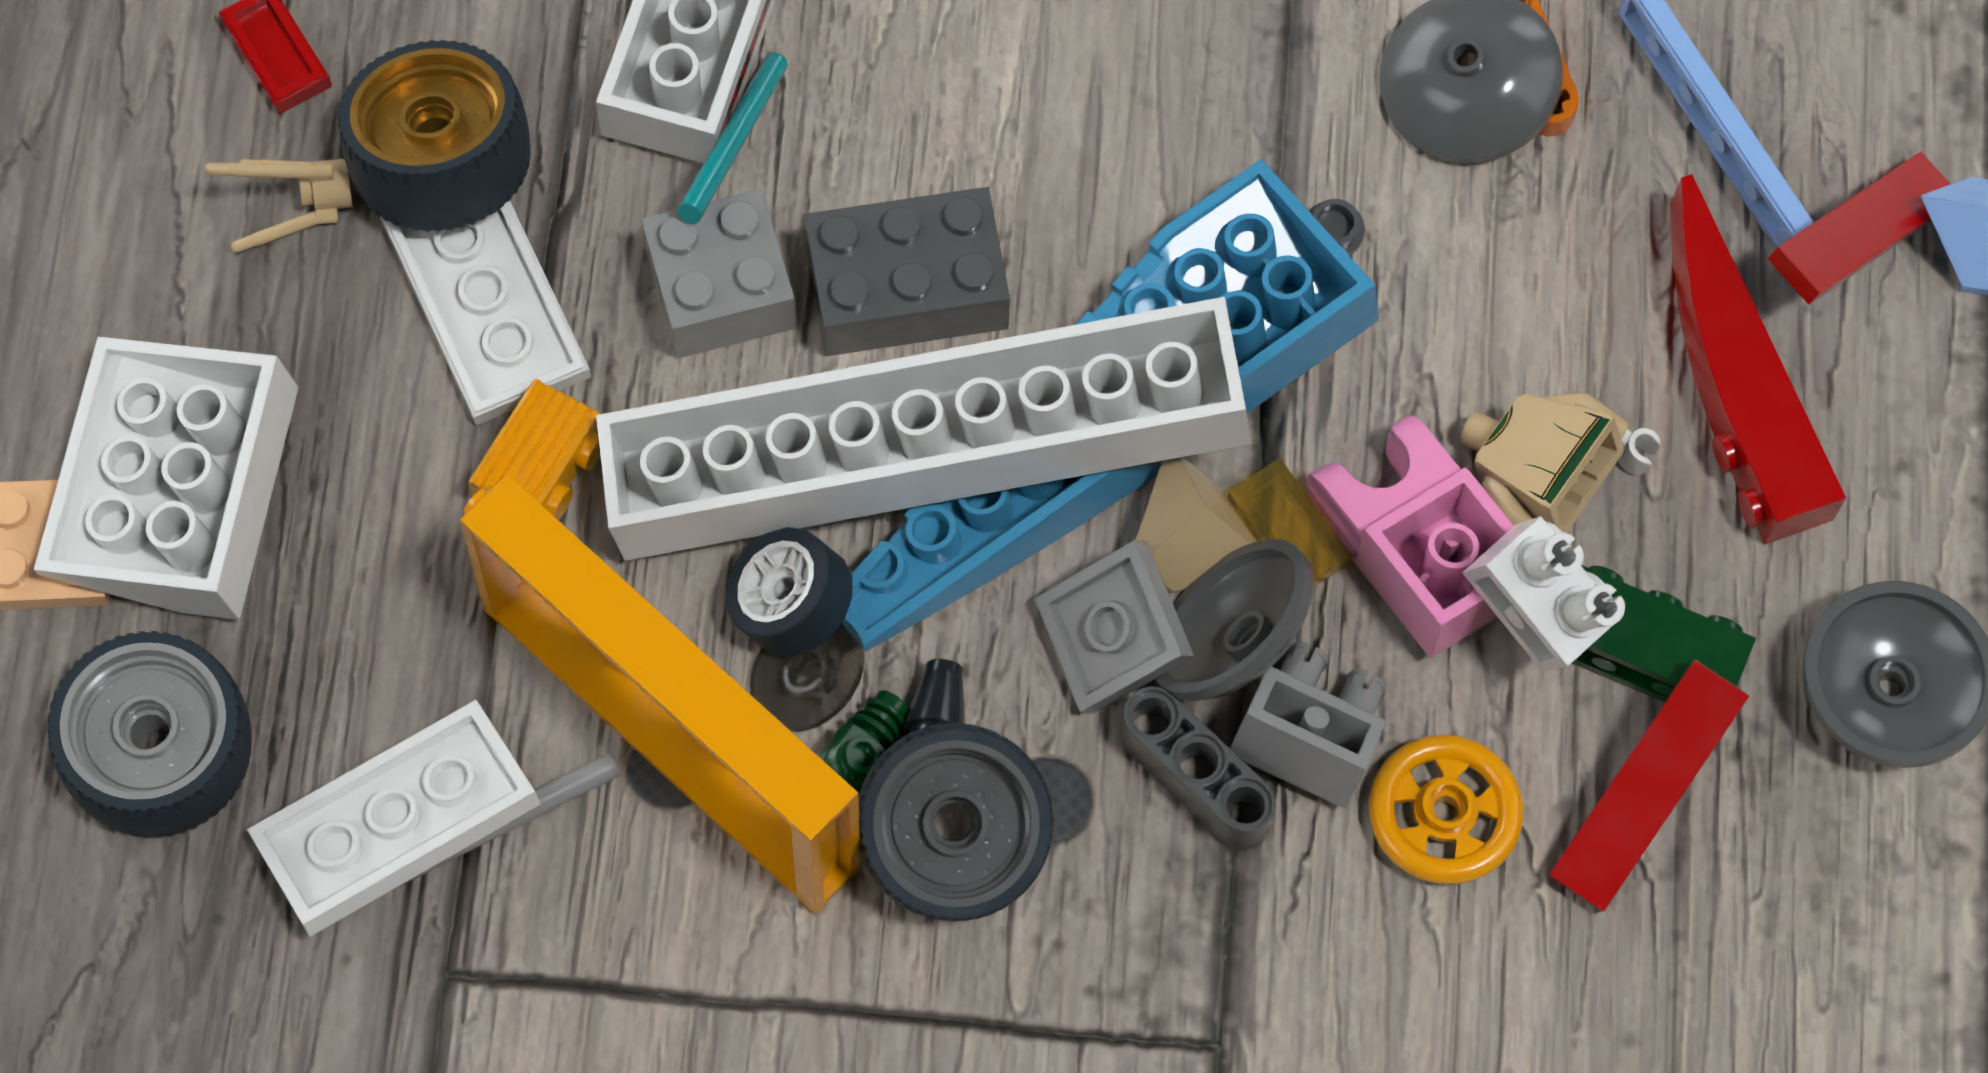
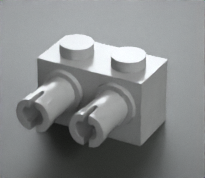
[1230,641,1387,809]

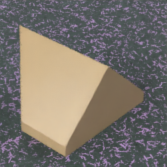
[1136,457,1257,592]

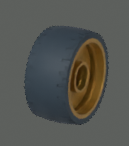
[338,40,531,232]

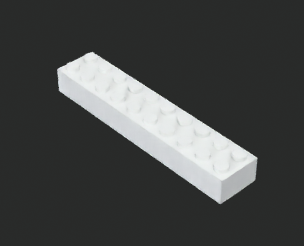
[596,297,1252,561]

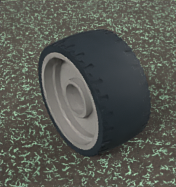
[47,631,252,838]

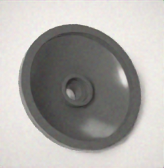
[1380,0,1563,163]
[1156,539,1313,701]
[1803,581,1988,768]

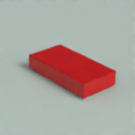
[218,0,332,115]

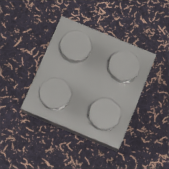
[1034,540,1195,714]

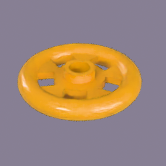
[1369,735,1524,885]

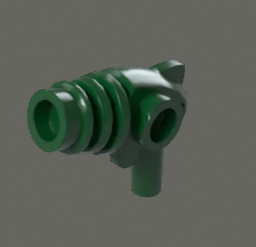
[818,690,909,798]

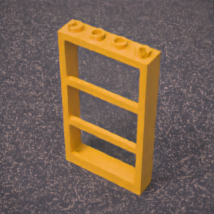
[460,474,860,915]

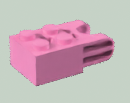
[1306,416,1514,659]

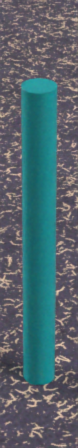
[678,52,788,224]

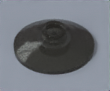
[750,619,865,732]

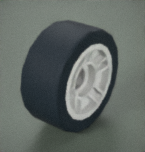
[725,527,852,657]

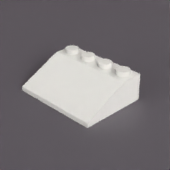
[34,336,299,620]

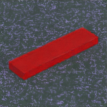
[1767,151,1950,305]
[1549,660,1749,912]

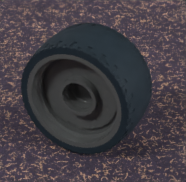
[858,723,1054,921]

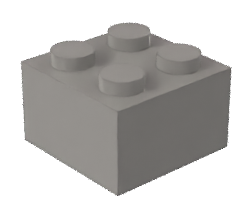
[641,189,796,359]

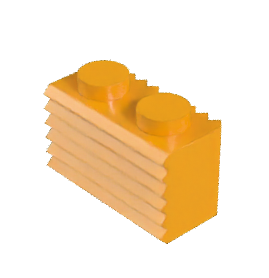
[468,379,600,520]

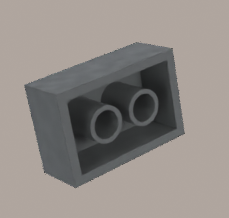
[804,187,1010,357]

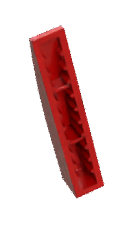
[1670,174,1846,545]

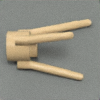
[204,159,353,253]

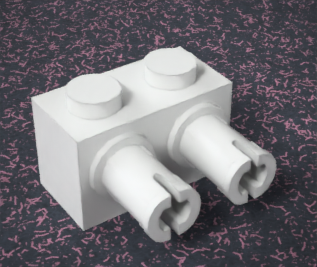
[1462,516,1625,672]

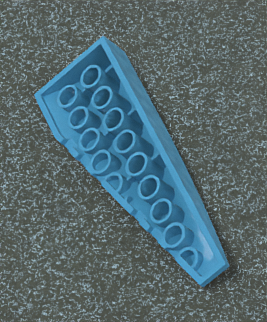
[842,159,1379,652]

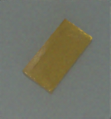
[1227,458,1353,588]

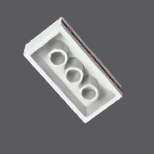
[596,0,775,163]

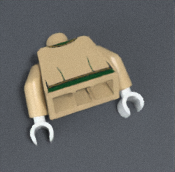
[1461,392,1660,533]

